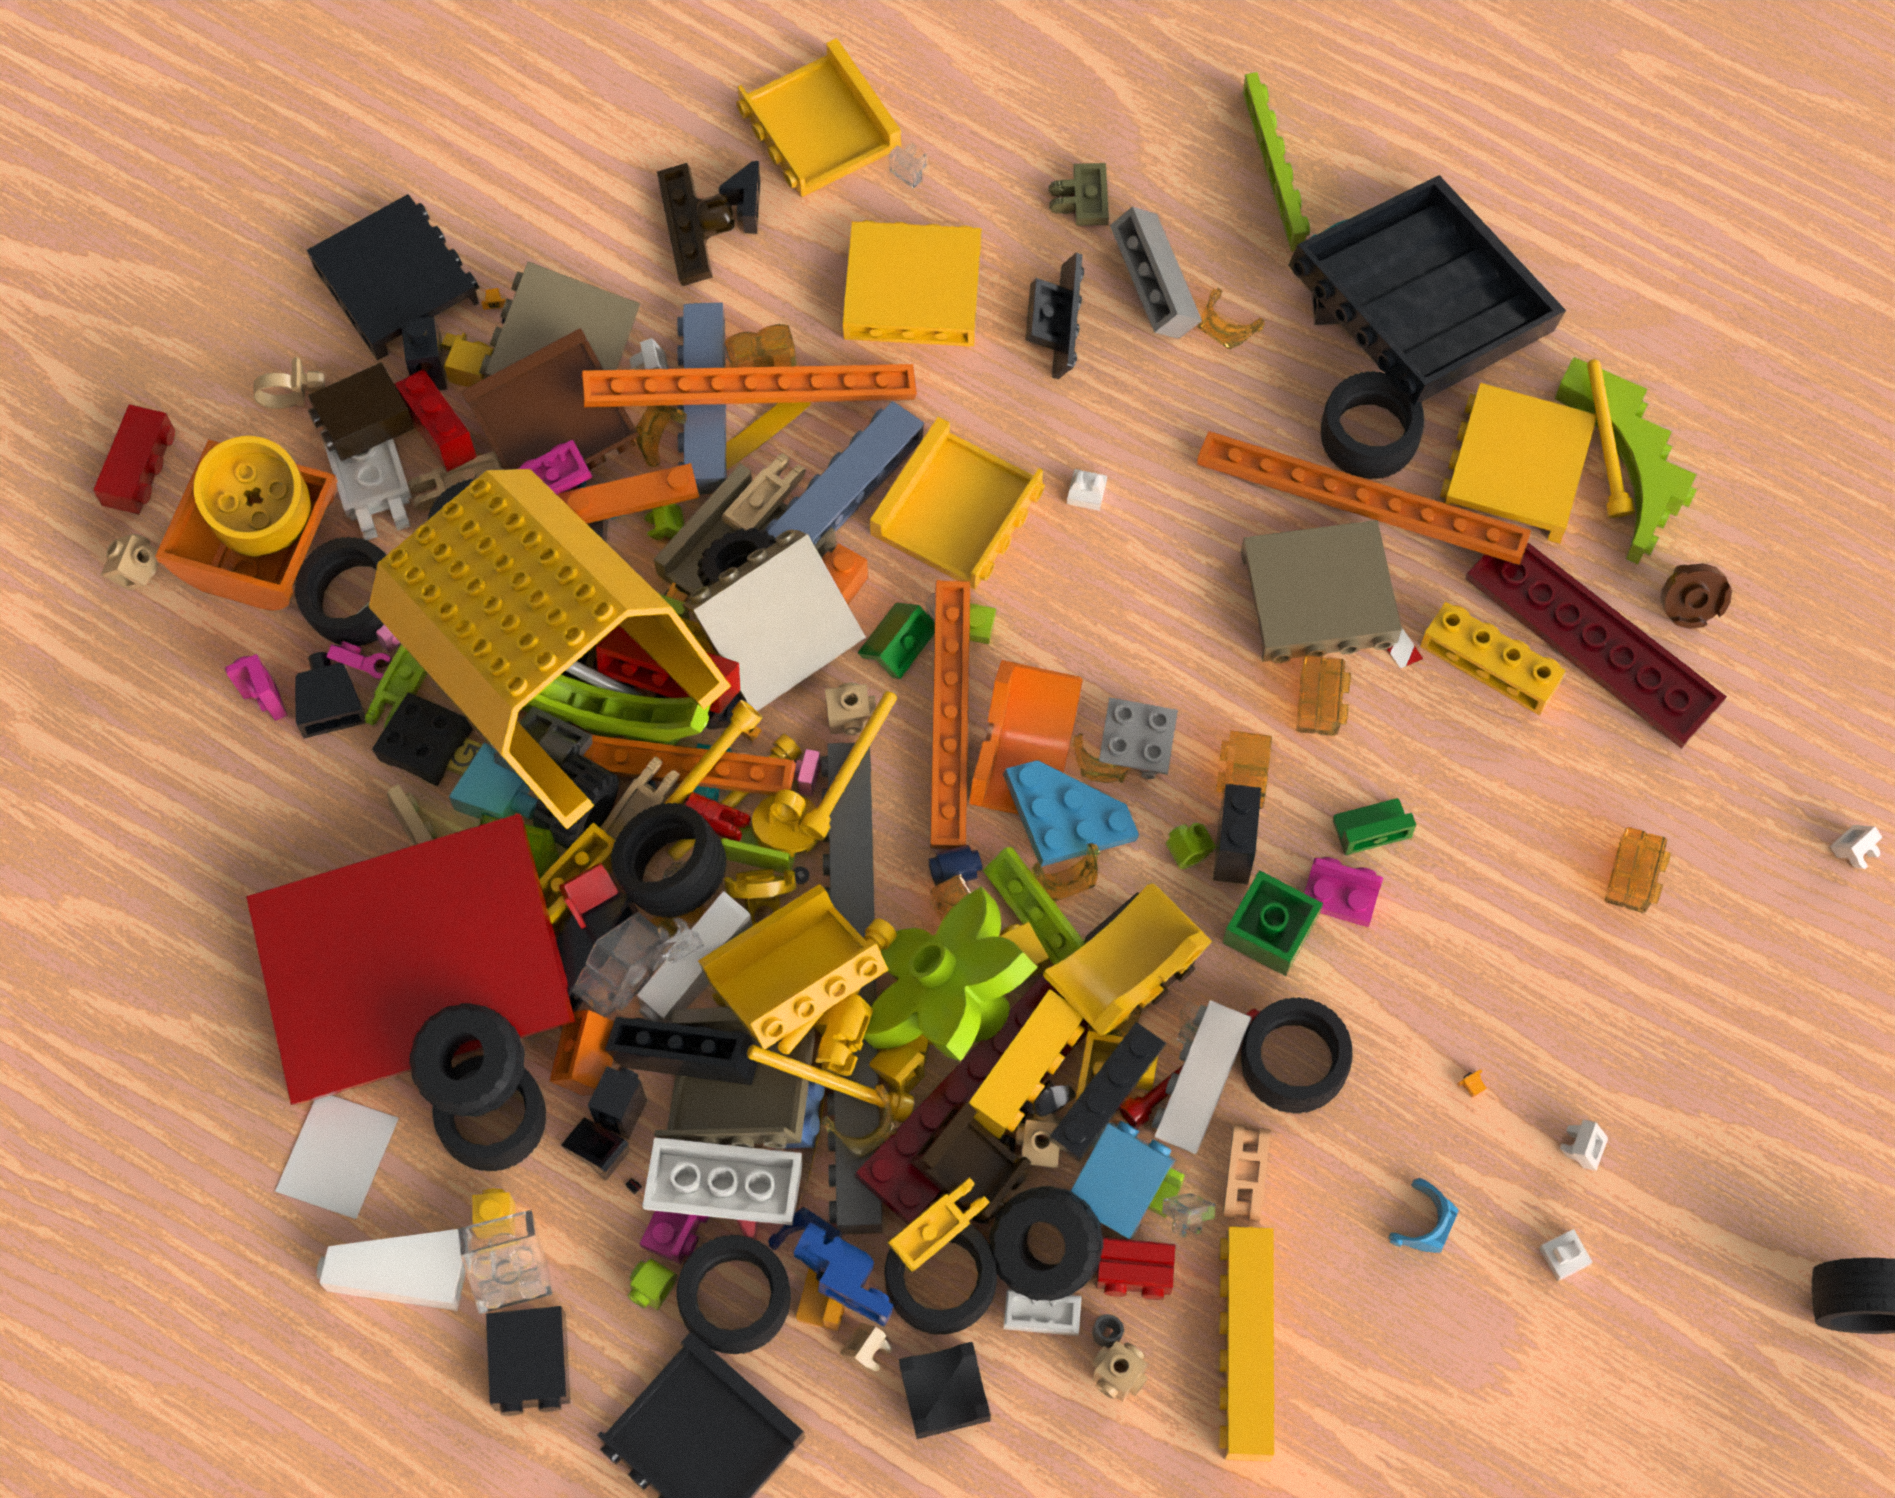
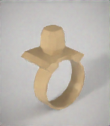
[254,357,325,409]

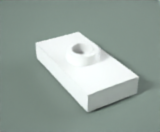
[1004,1289,1082,1336]

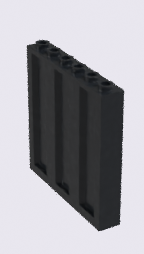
[1288,175,1566,406]

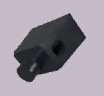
[401,316,448,391]
[295,652,366,739]

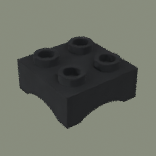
[372,692,473,786]
[899,1341,991,1439]

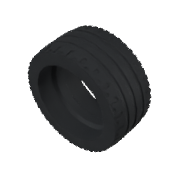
[1321,371,1424,479]
[295,537,387,646]
[611,803,727,918]
[1241,997,1353,1114]
[432,1055,546,1171]
[884,1224,997,1335]
[676,1235,791,1354]
[1812,1257,1895,1334]

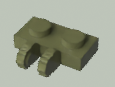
[1049,163,1109,226]

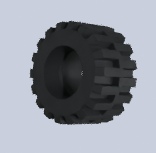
[697,528,776,587]
[533,754,619,849]

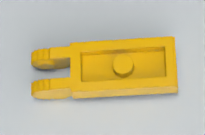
[887,1177,990,1272]

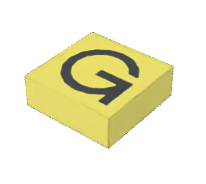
[446,738,483,776]

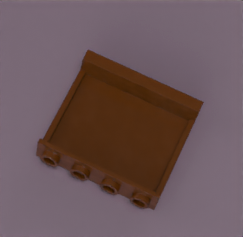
[461,328,639,470]

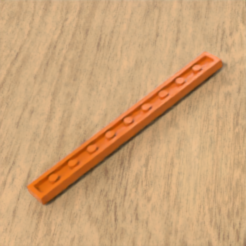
[581,364,917,407]
[1197,431,1531,565]

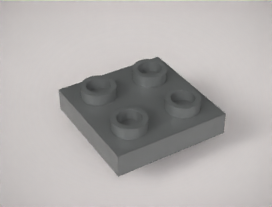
[494,706,593,773]

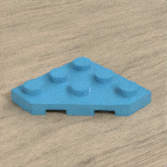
[1003,760,1139,867]

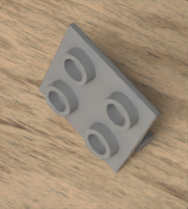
[1099,697,1178,779]

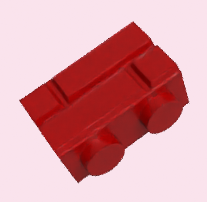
[1097,1238,1176,1300]

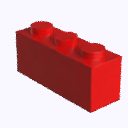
[394,369,477,472]
[93,404,175,515]

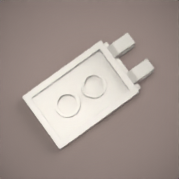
[320,430,412,540]

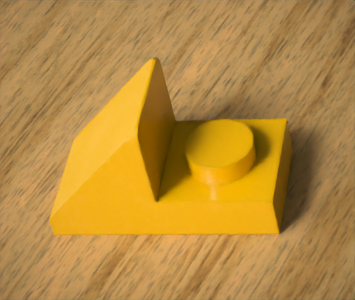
[869,1045,925,1094]

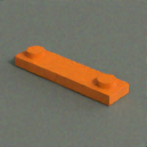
[559,463,699,524]

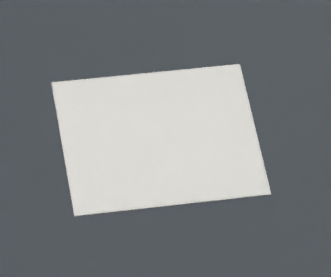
[275,1095,399,1219]

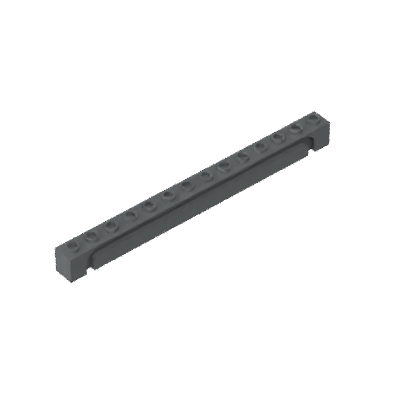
[821,743,882,1235]

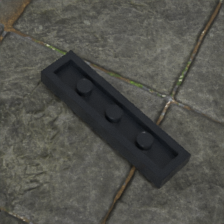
[1049,1022,1166,1161]

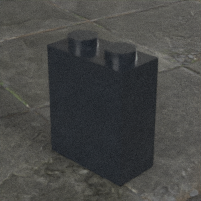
[1213,784,1261,884]
[486,1306,571,1416]

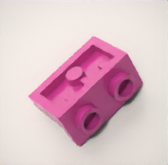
[518,440,592,496]
[225,654,288,721]
[1304,857,1383,928]
[639,1211,710,1265]

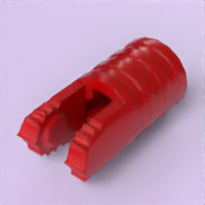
[686,792,751,842]

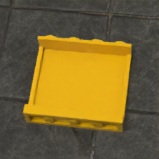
[736,38,901,197]
[843,220,982,347]
[1439,382,1597,544]
[870,416,1045,590]
[698,884,889,1050]

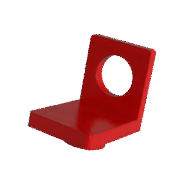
[559,862,618,929]

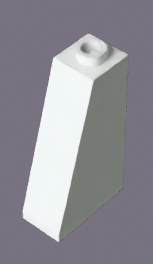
[637,891,753,1023]
[317,1229,473,1311]

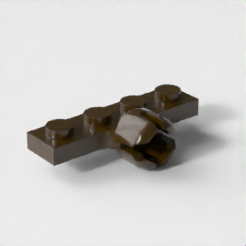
[657,163,735,286]

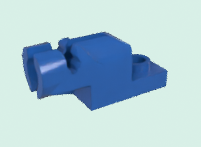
[793,1223,894,1327]

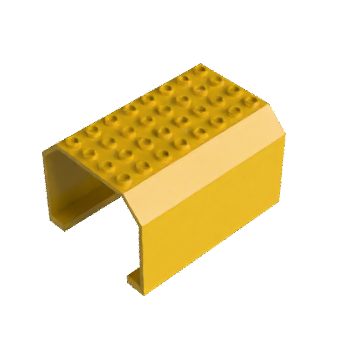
[369,469,731,829]

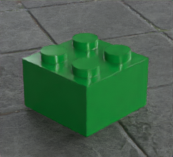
[1223,870,1323,976]

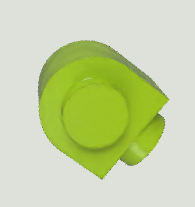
[1166,823,1217,869]
[627,1258,678,1311]

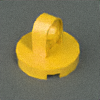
[751,789,819,858]
[725,869,796,925]

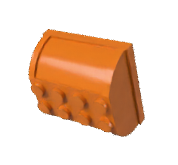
[155,439,338,611]

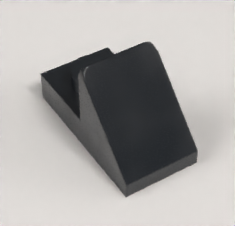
[719,161,761,234]
[561,1117,629,1181]

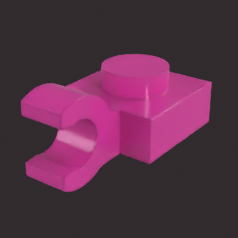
[327,641,392,679]

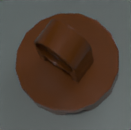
[1661,563,1732,629]

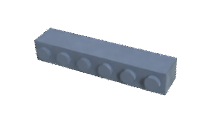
[677,302,727,494]
[765,401,924,546]

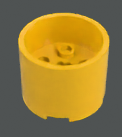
[194,436,311,557]

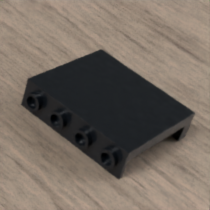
[307,194,479,361]
[597,1332,805,1498]

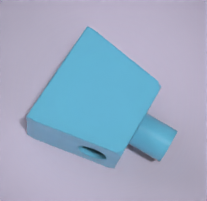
[449,742,538,822]

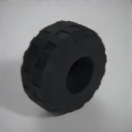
[409,1003,525,1117]
[989,1186,1103,1301]

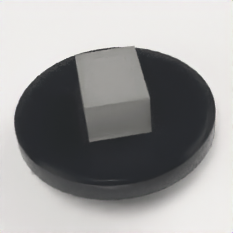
[793,866,809,884]

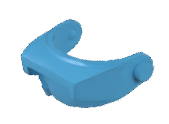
[1388,1178,1459,1253]

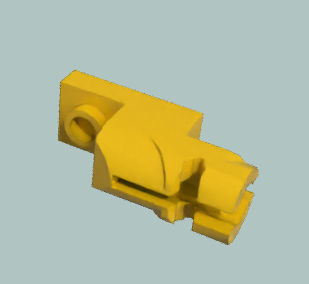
[813,988,873,1076]

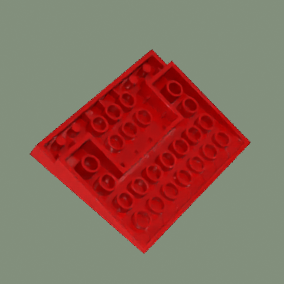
[246,813,576,1105]

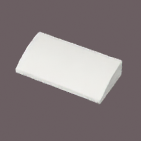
[642,1137,802,1225]

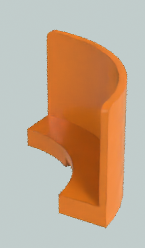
[969,660,1083,815]

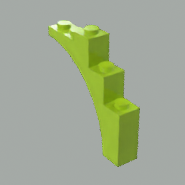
[1555,357,1697,564]
[521,675,711,745]

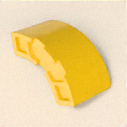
[1043,883,1212,1036]

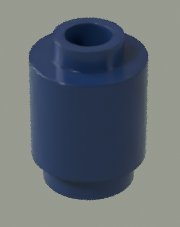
[928,845,982,887]

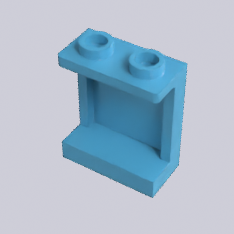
[1071,1120,1176,1239]

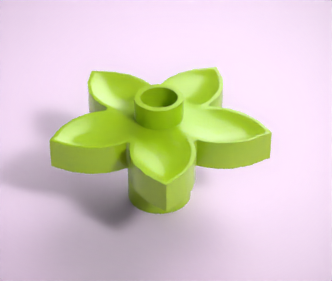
[864,886,1037,1061]

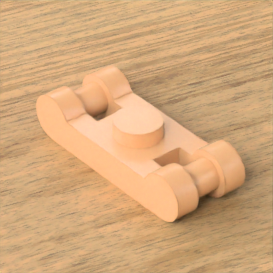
[1223,1124,1271,1222]

